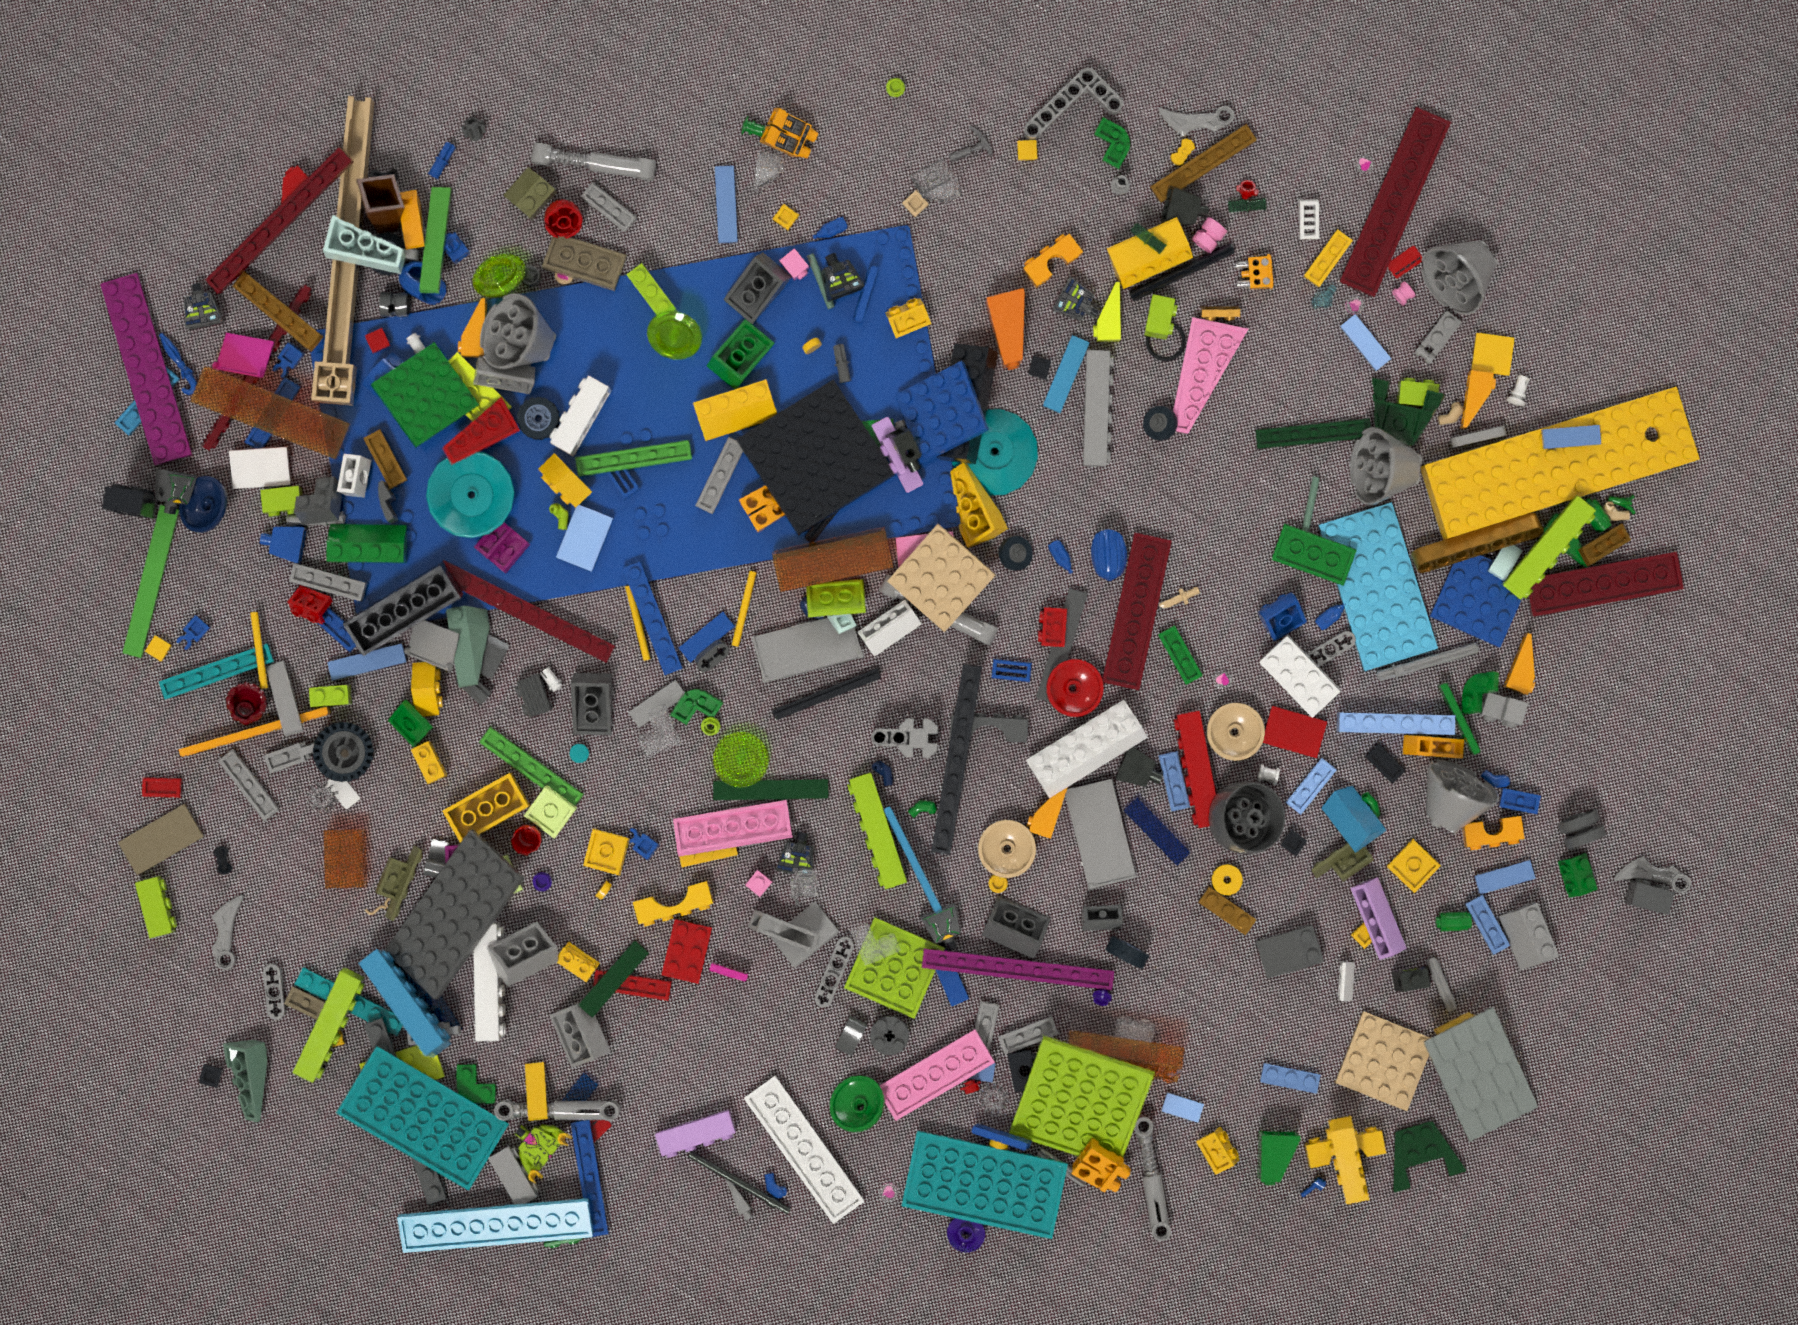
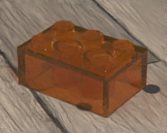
[323,829,367,888]

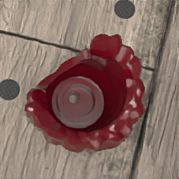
[226,682,267,725]

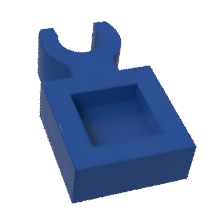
[272,342,305,378]
[176,615,211,650]
[625,828,660,860]

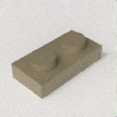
[284,986,325,1020]

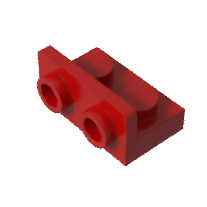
[287,585,333,625]
[1038,607,1067,647]

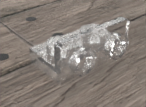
[790,870,818,905]

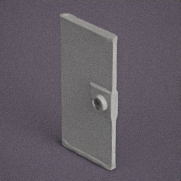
[752,618,864,683]
[1065,779,1136,890]

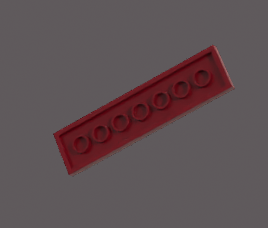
[1102,532,1172,690]
[1528,552,1684,617]

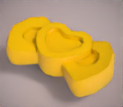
[1170,139,1195,166]

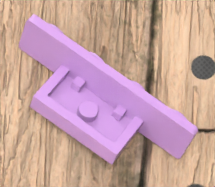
[872,417,923,493]

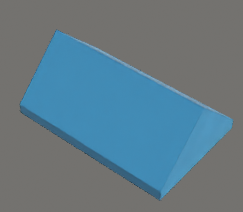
[1321,786,1387,853]

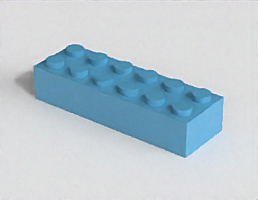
[359,949,452,1058]

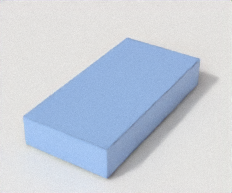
[1161,1092,1204,1122]

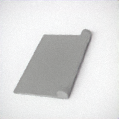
[404,620,460,672]
[770,902,839,968]

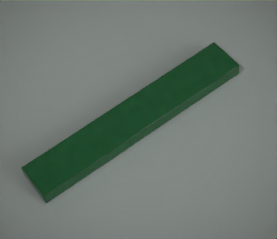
[1255,418,1371,449]
[713,779,828,800]

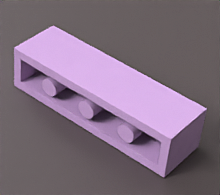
[1350,877,1407,960]
[655,1109,736,1158]

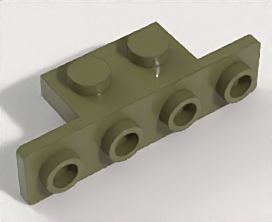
[1311,842,1374,882]
[375,845,422,921]

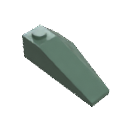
[446,606,490,688]
[223,1040,267,1122]

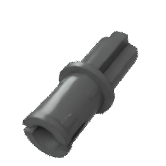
[833,344,852,383]

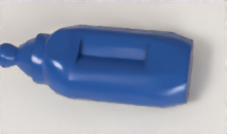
[813,217,848,239]
[1048,540,1073,574]
[1315,604,1346,631]

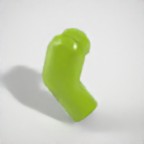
[549,503,569,530]

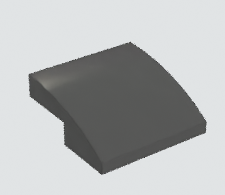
[378,480,399,524]
[481,634,510,679]

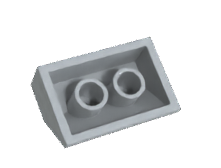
[473,356,535,394]
[1498,902,1559,970]
[487,922,558,987]
[549,1002,611,1068]

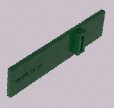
[578,940,649,1018]

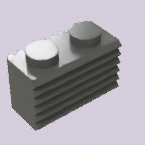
[515,674,552,718]
[1081,904,1123,931]

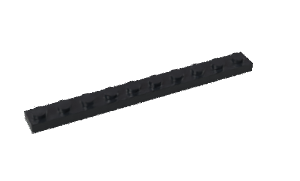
[931,664,982,855]

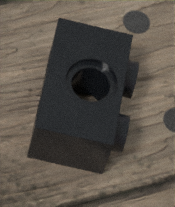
[1007,1049,1036,1093]

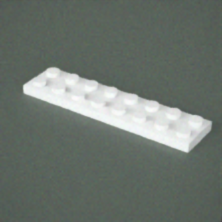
[744,1076,865,1224]

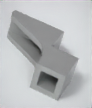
[747,910,819,953]

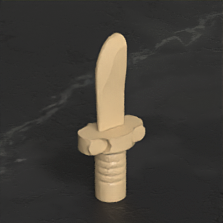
[1159,587,1200,608]

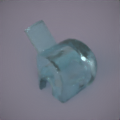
[1312,285,1337,309]

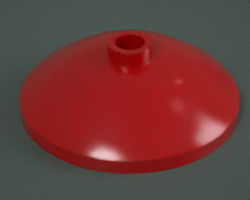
[1046,659,1104,717]

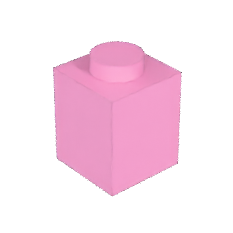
[779,248,809,281]
[745,870,773,897]

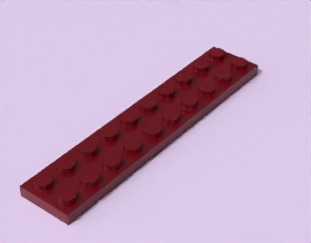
[1339,107,1451,298]

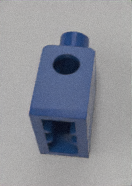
[260,527,307,564]

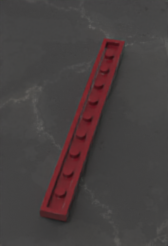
[205,147,354,294]
[201,284,311,451]
[443,560,615,663]

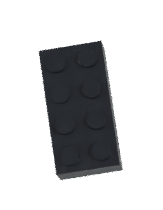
[102,483,159,520]

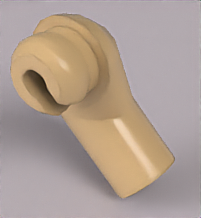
[1438,402,1463,425]
[1603,501,1630,521]

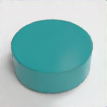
[570,744,589,763]

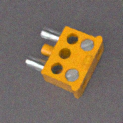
[1235,254,1273,290]

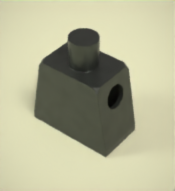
[1161,185,1209,225]
[1115,747,1163,787]

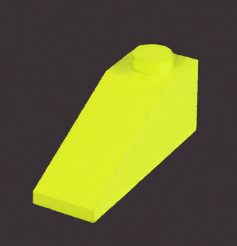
[1093,282,1121,342]

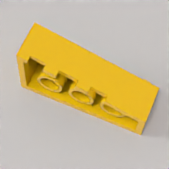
[1326,1116,1369,1204]

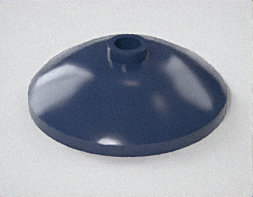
[179,476,227,533]

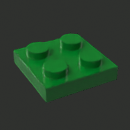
[388,700,433,748]

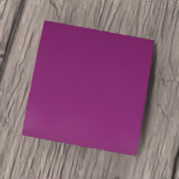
[474,523,530,573]

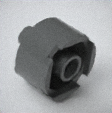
[870,1015,909,1055]

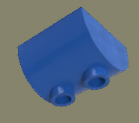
[1258,592,1307,641]

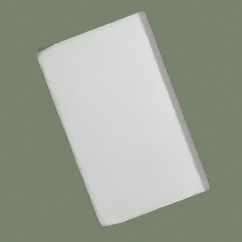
[1338,961,1355,1001]

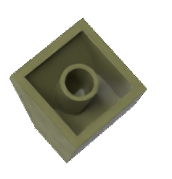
[503,167,557,221]

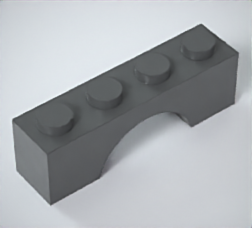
[950,713,1028,743]

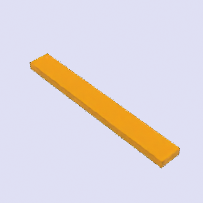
[178,707,331,757]

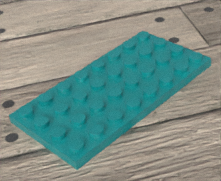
[335,1046,509,1191]
[901,1130,1068,1239]

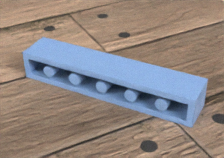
[1337,713,1455,735]

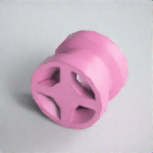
[1392,281,1416,306]

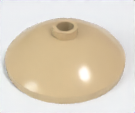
[1207,703,1265,761]
[978,820,1036,878]

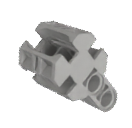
[871,719,938,758]

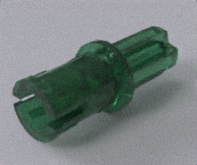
[1227,198,1266,213]
[1131,223,1167,255]

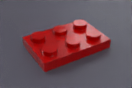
[661,919,712,984]

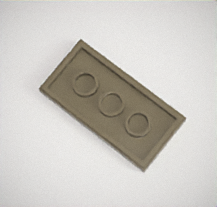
[542,236,627,291]
[118,804,205,876]

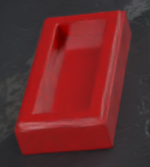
[142,777,182,798]

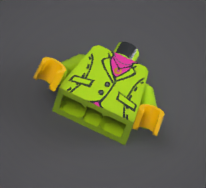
[515,1124,572,1184]

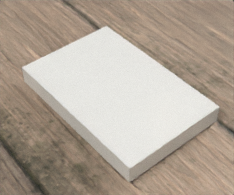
[229,446,291,489]

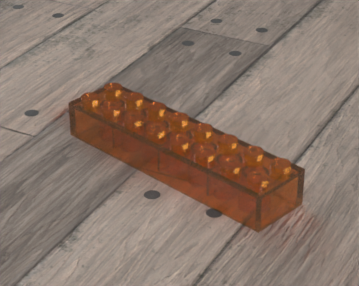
[190,365,351,460]

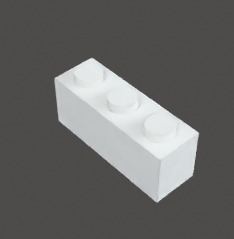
[858,600,921,657]

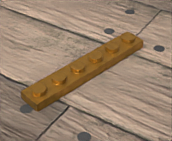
[1150,124,1257,204]
[232,271,323,352]

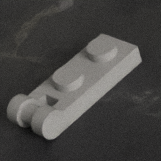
[1414,311,1462,364]

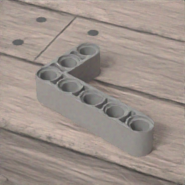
[1024,67,1123,140]

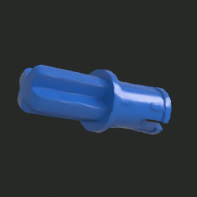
[427,142,456,180]

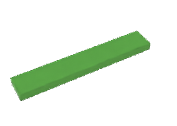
[419,187,452,293]
[575,440,692,477]
[479,727,584,806]

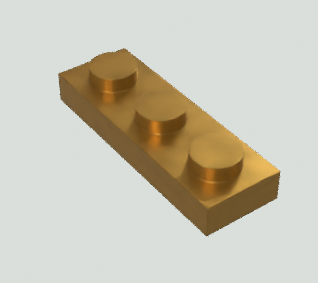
[363,429,408,489]
[1578,523,1631,566]
[1198,887,1256,935]

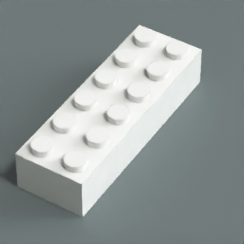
[1026,700,1147,798]
[474,922,506,1041]

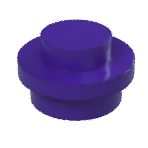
[533,872,552,891]
[1093,989,1112,1006]

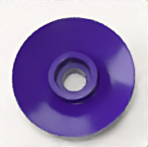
[947,1218,985,1253]

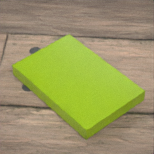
[806,579,866,617]

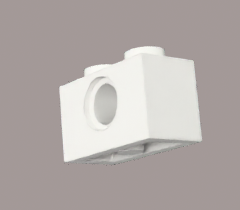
[337,454,371,498]

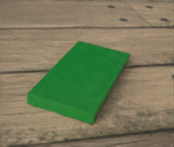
[1271,524,1357,586]

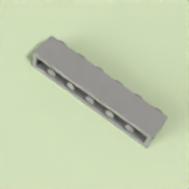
[1083,350,1113,467]

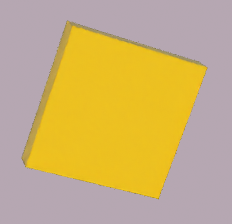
[1471,333,1515,376]
[583,829,630,875]
[1386,839,1441,893]

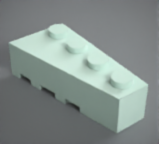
[323,215,406,274]

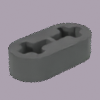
[695,640,729,672]

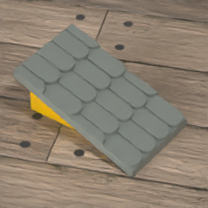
[1423,1007,1538,1142]

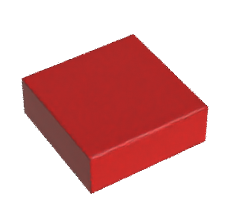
[365,328,391,354]

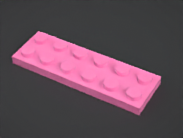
[673,800,792,856]
[880,1029,995,1121]

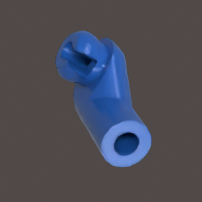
[1481,770,1510,788]
[764,1173,787,1198]

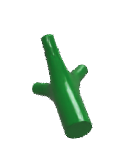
[1608,495,1636,514]

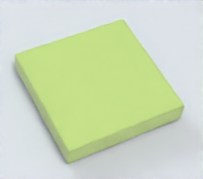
[524,785,577,839]

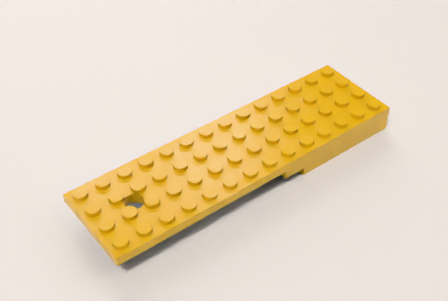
[1420,386,1700,540]

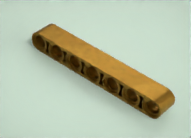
[1411,513,1544,573]

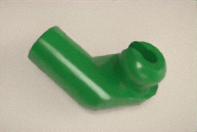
[1361,792,1380,818]
[908,800,937,818]

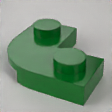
[1094,117,1130,170]
[1462,671,1499,715]
[670,689,723,725]
[457,1064,496,1103]

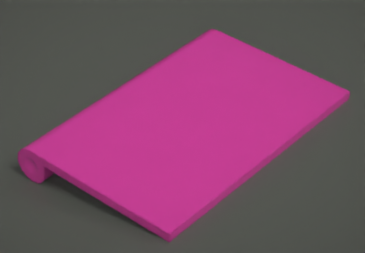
[213,333,274,378]

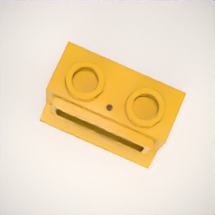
[557,942,600,982]

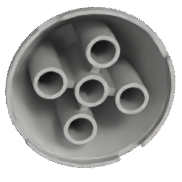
[1421,241,1498,315]
[480,294,556,369]
[1350,427,1422,505]
[1426,760,1499,834]

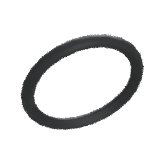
[1146,322,1186,361]

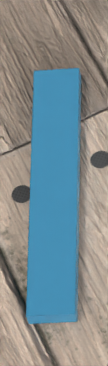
[884,806,942,914]

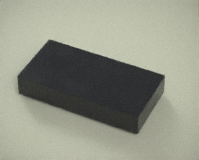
[1365,743,1406,784]

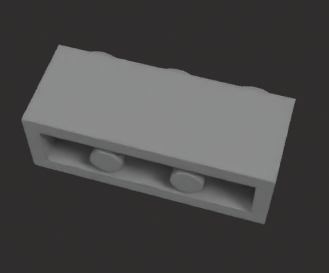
[488,1145,539,1204]

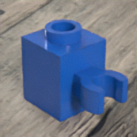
[445,233,471,265]

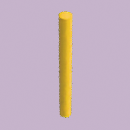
[731,571,757,647]
[625,586,651,661]
[250,612,268,689]

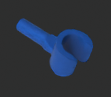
[1301,1177,1326,1197]

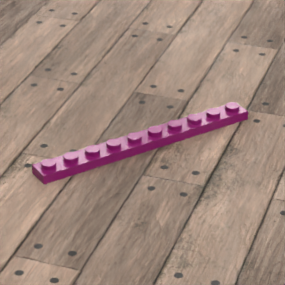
[921,948,1114,990]

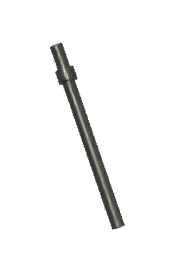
[688,1151,791,1215]

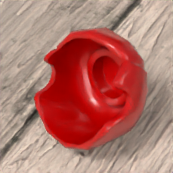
[511,825,542,856]

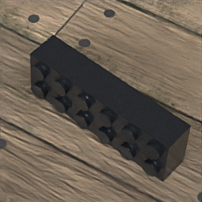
[936,343,998,464]
[343,562,464,656]

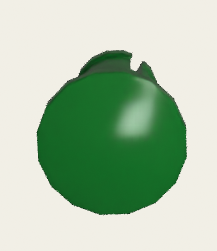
[741,116,766,137]

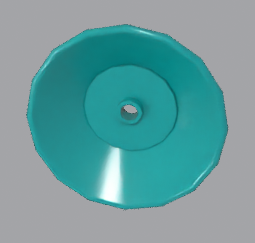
[952,409,1038,496]
[426,452,514,538]

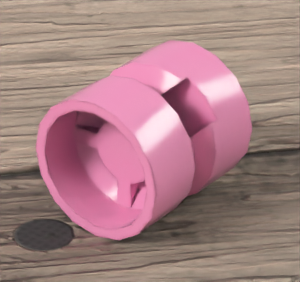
[1192,217,1227,254]

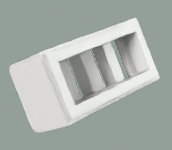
[1298,199,1319,239]

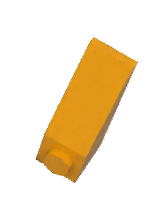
[400,190,425,250]
[458,298,487,358]
[1460,370,1496,429]
[1503,633,1535,695]
[1403,735,1464,759]
[1026,787,1068,839]

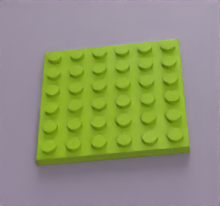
[1009,1036,1155,1157]

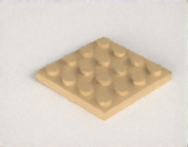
[887,523,996,632]
[1335,1011,1430,1111]

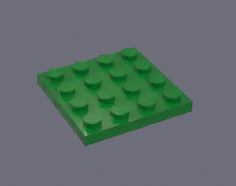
[371,342,479,448]

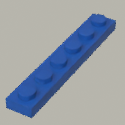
[622,562,683,675]
[570,1120,609,1237]

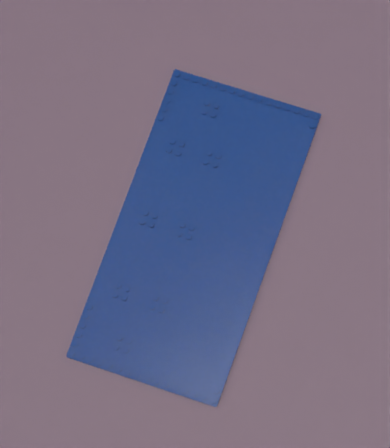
[310,225,961,621]

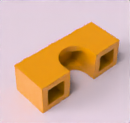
[1023,234,1083,289]
[1462,816,1525,850]

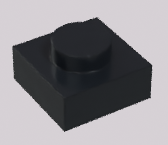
[1028,356,1051,380]
[1280,830,1307,856]
[199,1064,223,1088]

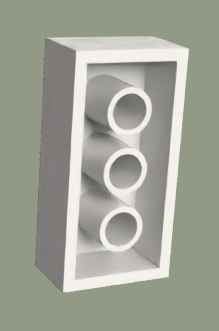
[550,376,612,457]
[1259,634,1341,718]

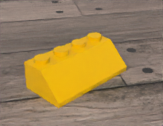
[1107,217,1193,289]
[693,380,777,441]

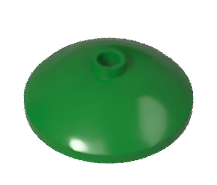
[830,1076,885,1133]

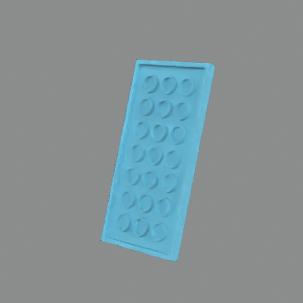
[1318,502,1438,671]

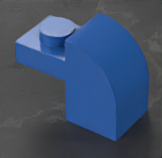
[362,352,403,397]

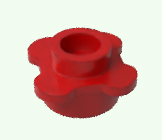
[1236,180,1259,199]
[960,1079,981,1095]

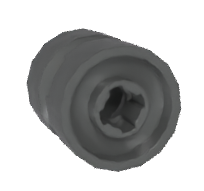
[379,292,410,317]

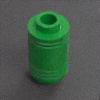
[1584,497,1612,533]
[1435,911,1472,932]

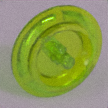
[472,254,526,297]
[647,311,702,360]
[713,732,769,787]

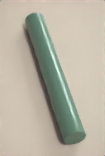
[807,253,835,310]
[1302,477,1320,532]

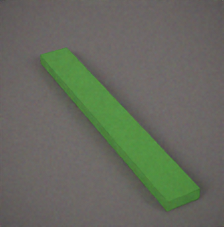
[123,505,179,658]

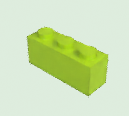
[626,263,678,323]
[135,876,177,939]

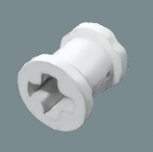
[1257,764,1280,785]

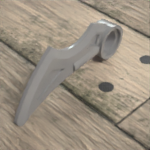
[1159,106,1234,137]
[1613,856,1691,893]
[211,895,244,970]

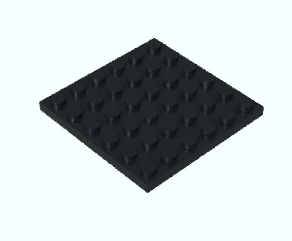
[736,379,896,536]

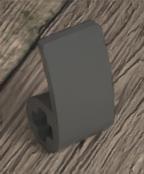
[424,839,451,878]
[835,1015,868,1056]

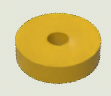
[1211,864,1243,895]

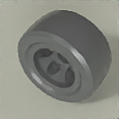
[1208,781,1285,855]

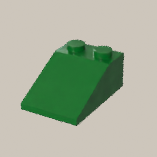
[706,319,775,389]

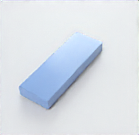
[1340,314,1391,371]
[1285,758,1336,815]

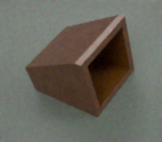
[356,174,404,233]

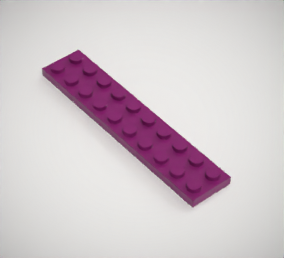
[100,273,193,466]

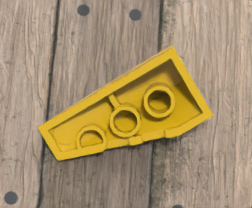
[950,463,1008,548]

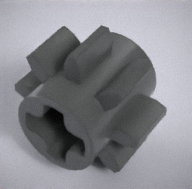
[462,117,486,141]

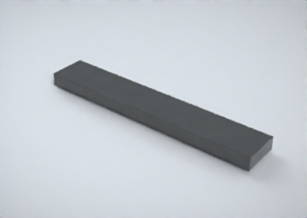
[1036,588,1088,702]

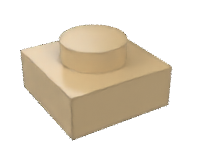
[902,190,929,218]

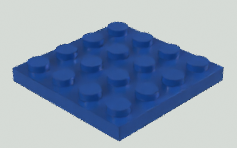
[896,361,989,463]
[1429,555,1522,648]

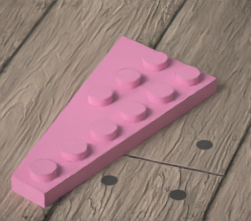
[1173,317,1248,434]

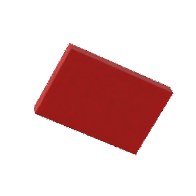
[1263,706,1327,758]

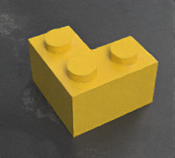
[538,453,592,508]
[411,662,443,716]

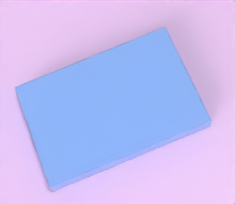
[556,505,613,572]

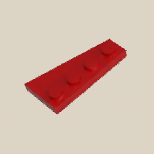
[442,397,520,466]

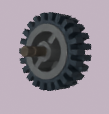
[312,722,374,782]

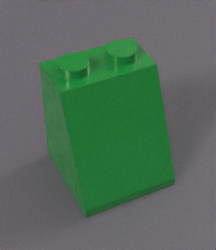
[1257,1131,1301,1185]

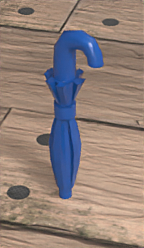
[159,333,197,395]

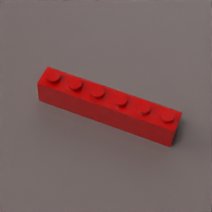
[1173,711,1216,828]

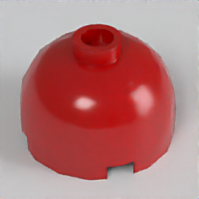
[544,199,583,238]

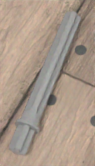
[1377,643,1479,681]

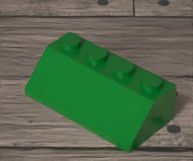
[326,524,407,564]

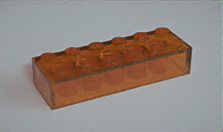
[772,527,893,592]
[1066,1030,1185,1083]

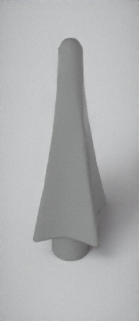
[725,1179,753,1220]

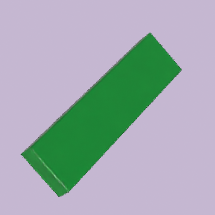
[1438,683,1481,755]

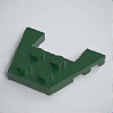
[1372,378,1445,446]
[1393,1121,1466,1193]

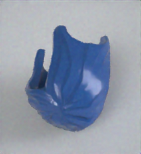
[399,261,446,305]
[1091,529,1127,581]

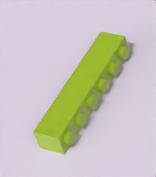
[1501,495,1596,600]
[847,773,907,889]
[292,967,365,1083]

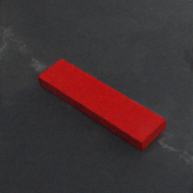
[593,970,672,1001]

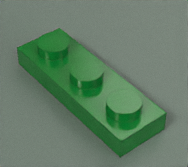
[1158,626,1203,685]

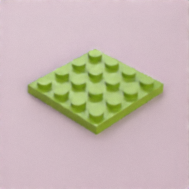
[844,917,945,1019]

